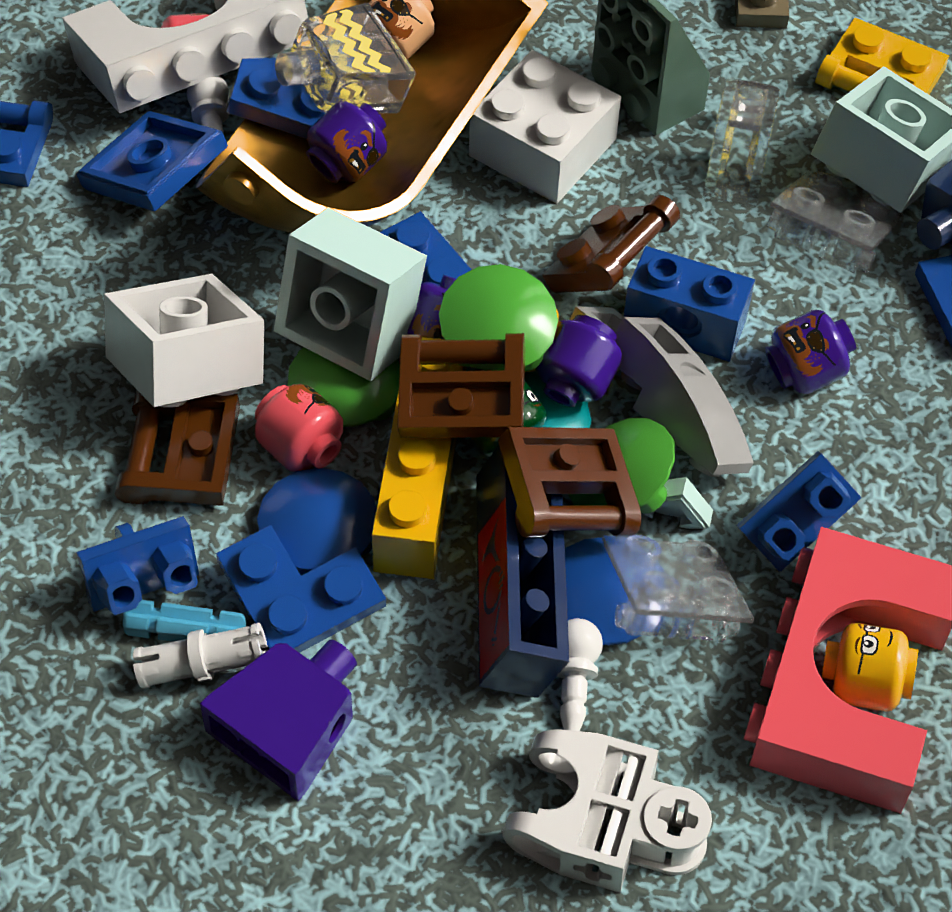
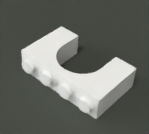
[62,0,313,113]

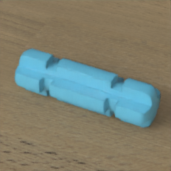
[123,600,248,642]

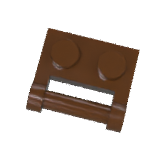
[542,195,680,293]
[398,333,525,438]
[115,390,240,506]
[498,427,641,537]

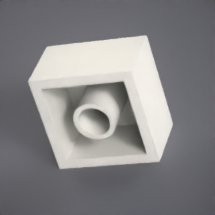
[469,50,621,204]
[104,274,264,407]

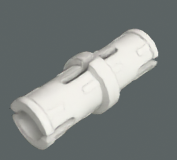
[133,623,268,689]

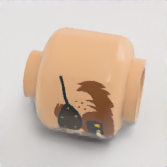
[358,0,435,63]

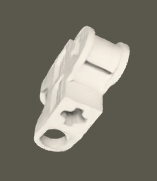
[502,729,712,893]

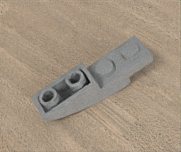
[569,306,754,477]

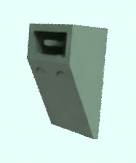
[591,0,710,136]

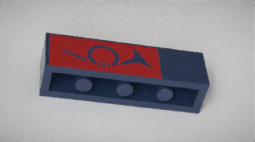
[476,445,569,698]

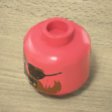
[255,384,343,472]

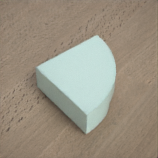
[644,477,713,529]

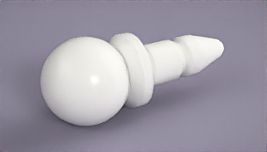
[187,76,229,132]
[557,618,603,731]

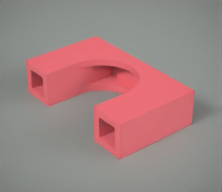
[743,527,952,814]

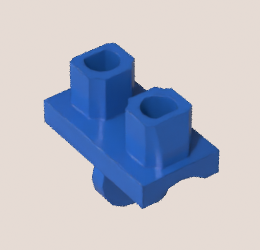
[736,451,862,572]
[76,516,199,615]

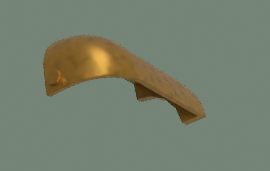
[196,0,548,233]

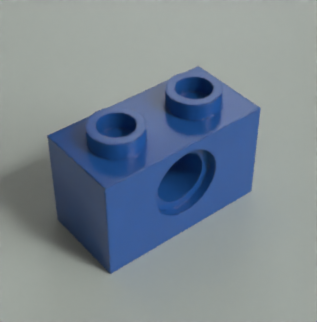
[624,246,755,362]

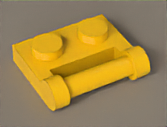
[815,18,949,95]

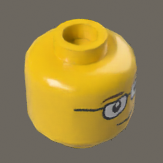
[822,623,918,712]

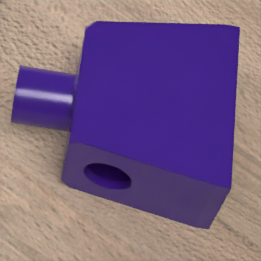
[200,639,357,801]

